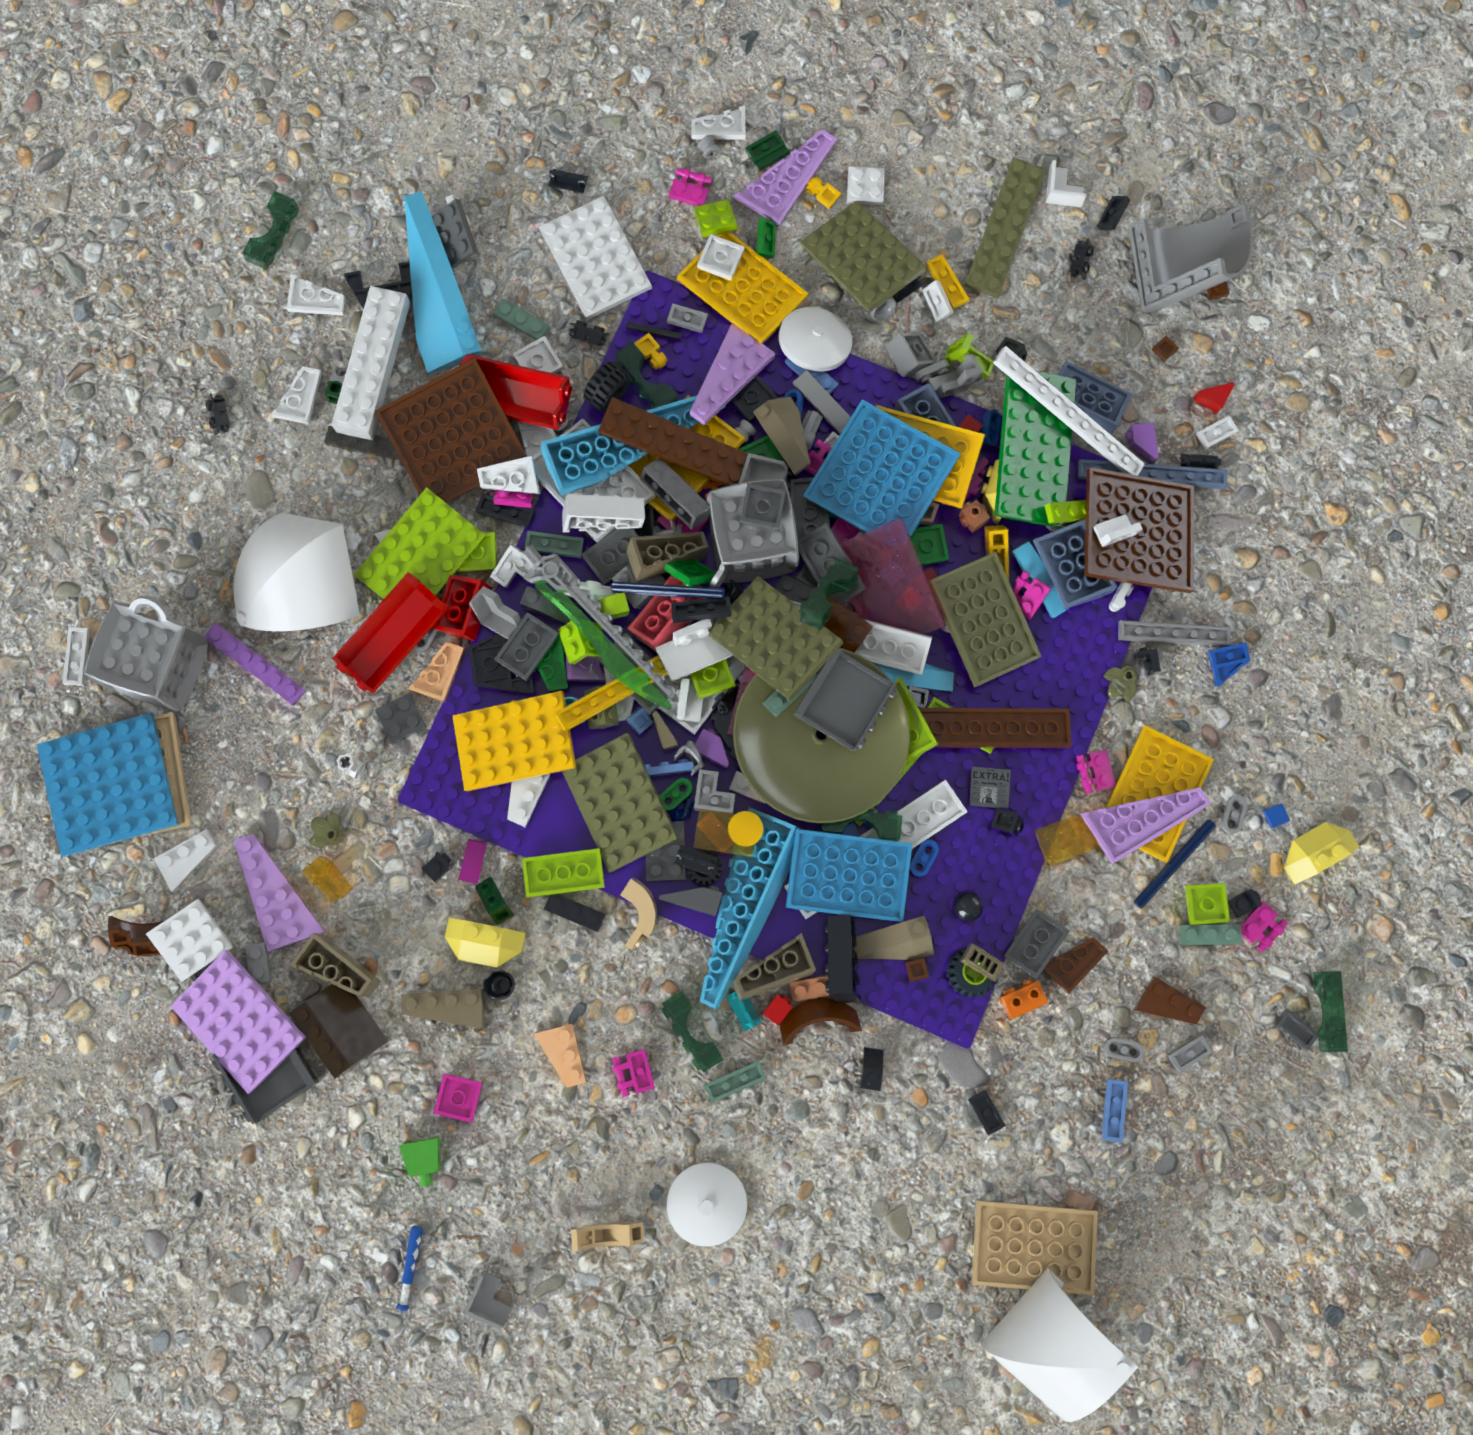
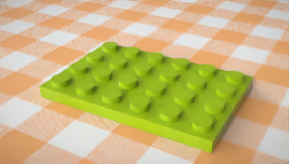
[353,487,486,599]

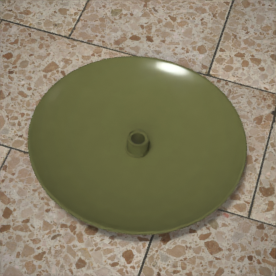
[733,649,910,823]

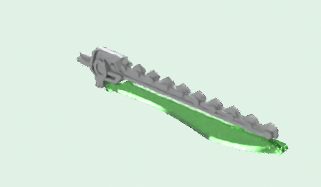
[523,545,676,710]

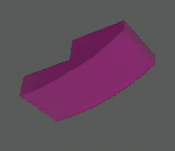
[966,457,989,499]
[458,839,487,884]

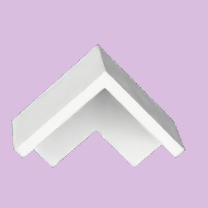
[1046,160,1086,207]
[490,545,534,588]

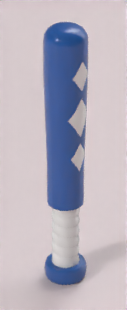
[396,1226,423,1311]

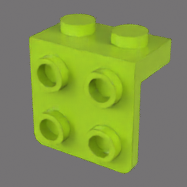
[558,619,608,664]

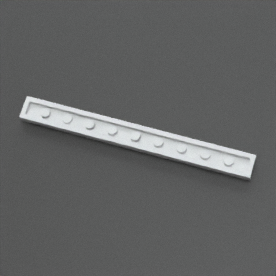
[993,346,1145,476]

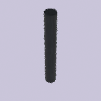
[626,322,682,340]

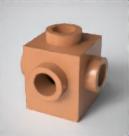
[959,500,990,533]

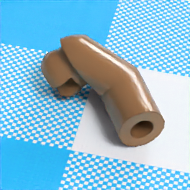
[364,958,378,976]

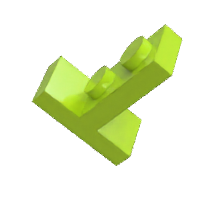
[943,333,994,379]

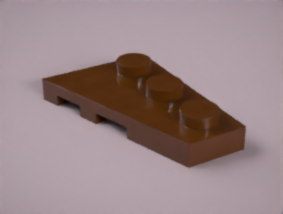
[1043,938,1108,994]
[1134,976,1206,1024]

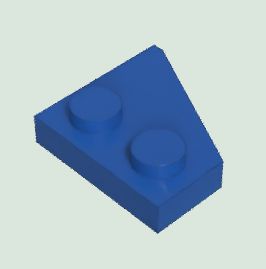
[1208,642,1251,686]

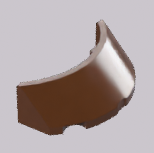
[108,916,165,956]
[779,998,862,1046]

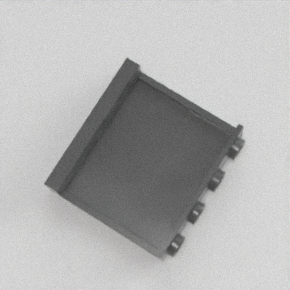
[793,647,897,752]
[211,1046,319,1124]

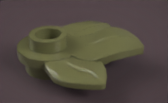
[1103,666,1137,702]
[309,812,343,848]

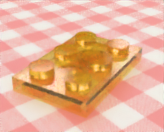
[693,809,754,857]
[1035,811,1101,867]

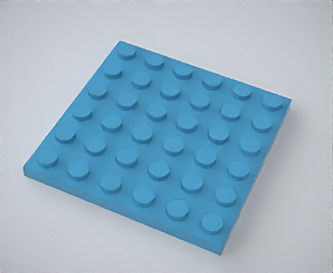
[803,400,961,553]
[36,713,179,857]

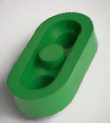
[659,778,692,811]

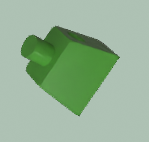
[399,1136,441,1187]

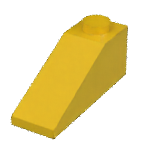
[984,525,1009,581]

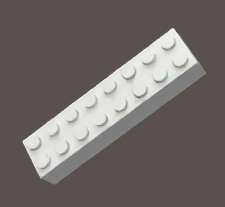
[331,286,410,440]

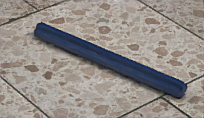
[611,582,725,599]
[1134,820,1216,909]

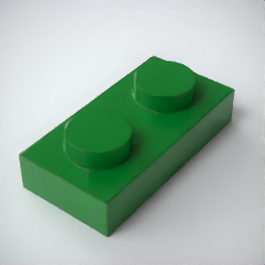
[757,217,776,259]

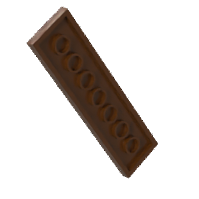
[598,397,748,486]
[919,708,1072,748]

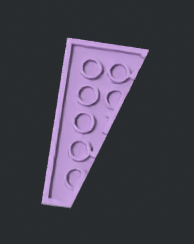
[734,130,837,226]
[690,323,775,425]
[1080,787,1211,864]
[234,834,326,952]

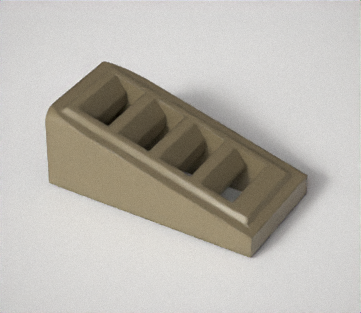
[652,711,678,751]
[960,943,1004,981]

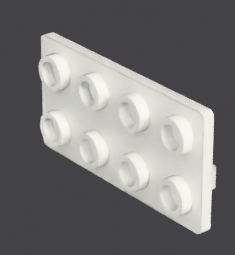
[656,619,733,681]

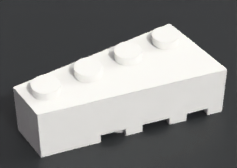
[562,493,645,532]

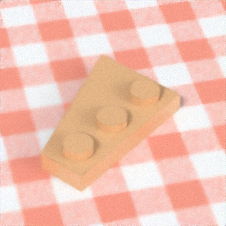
[408,642,465,702]
[534,1024,586,1088]

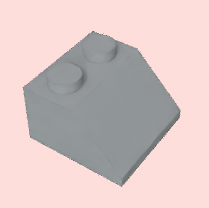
[885,332,937,377]
[611,564,666,609]

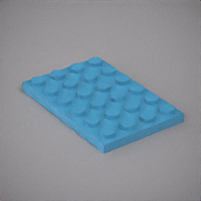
[786,829,912,922]

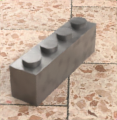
[640,458,711,530]

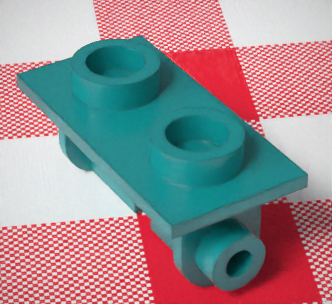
[726,991,761,1032]

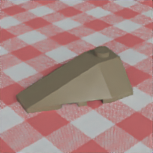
[753,397,811,475]
[853,915,934,960]

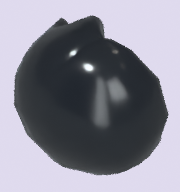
[724,579,744,605]
[953,890,983,922]
[483,970,516,1000]

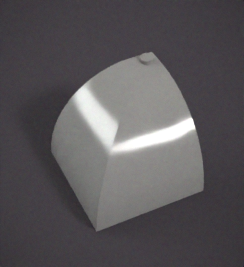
[1128,204,1253,312]

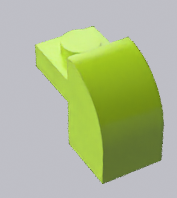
[596,592,630,624]

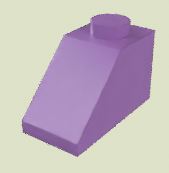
[1125,422,1159,464]
[695,728,729,770]

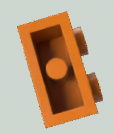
[1000,979,1049,1019]

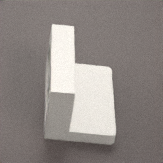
[1093,515,1142,547]
[677,678,703,722]

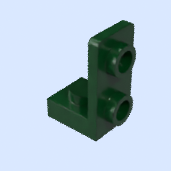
[475,877,514,925]

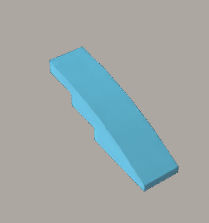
[1012,541,1069,618]

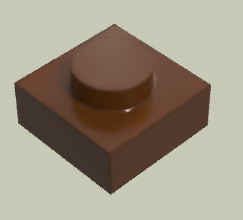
[1207,281,1230,300]
[1152,335,1179,363]
[904,958,929,982]

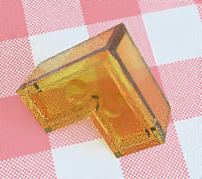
[302,856,353,904]

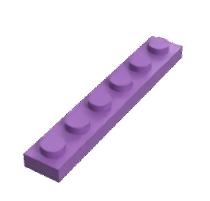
[204,622,306,705]

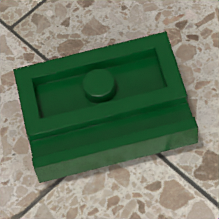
[745,130,790,172]

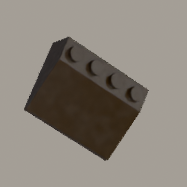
[289,984,388,1079]

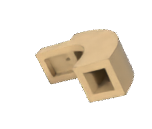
[620,877,657,950]
[571,1221,644,1251]

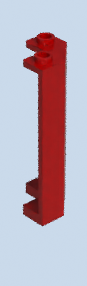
[459,354,572,430]
[332,572,449,694]

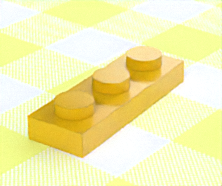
[926,254,969,310]

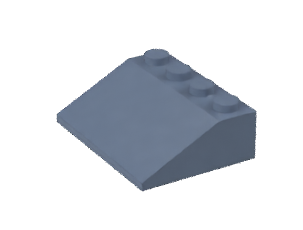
[1059,361,1131,435]
[1033,519,1117,609]

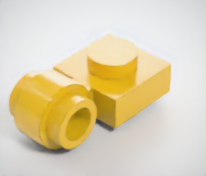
[806,176,842,210]
[634,333,668,370]

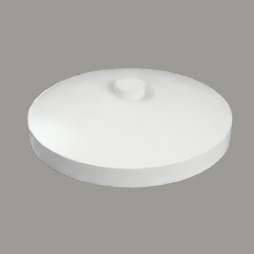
[779,307,852,371]
[667,1162,747,1246]

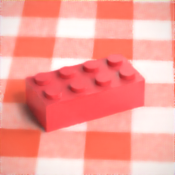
[627,576,706,652]

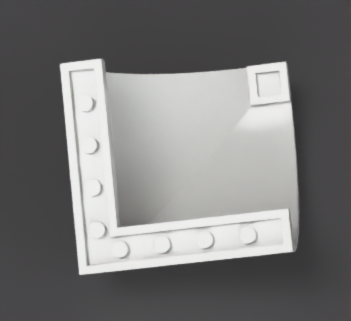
[233,513,360,631]
[981,1268,1138,1422]

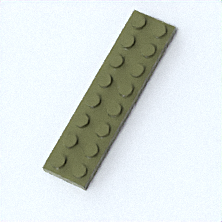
[964,157,1047,298]

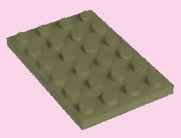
[800,201,927,313]
[928,552,1042,687]
[708,576,843,701]
[562,733,679,873]

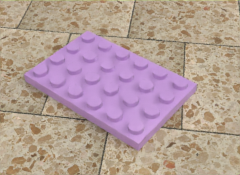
[170,950,306,1094]

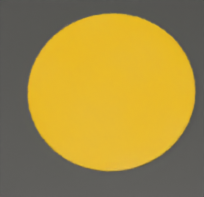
[728,811,763,846]

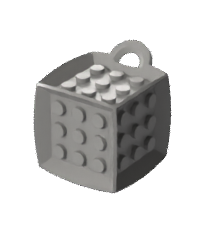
[707,479,799,588]
[84,596,208,711]

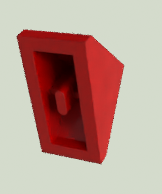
[1193,382,1234,413]

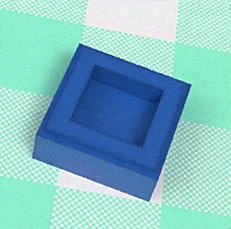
[1263,803,1290,829]

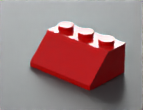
[433,575,492,641]

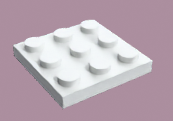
[146,898,233,982]

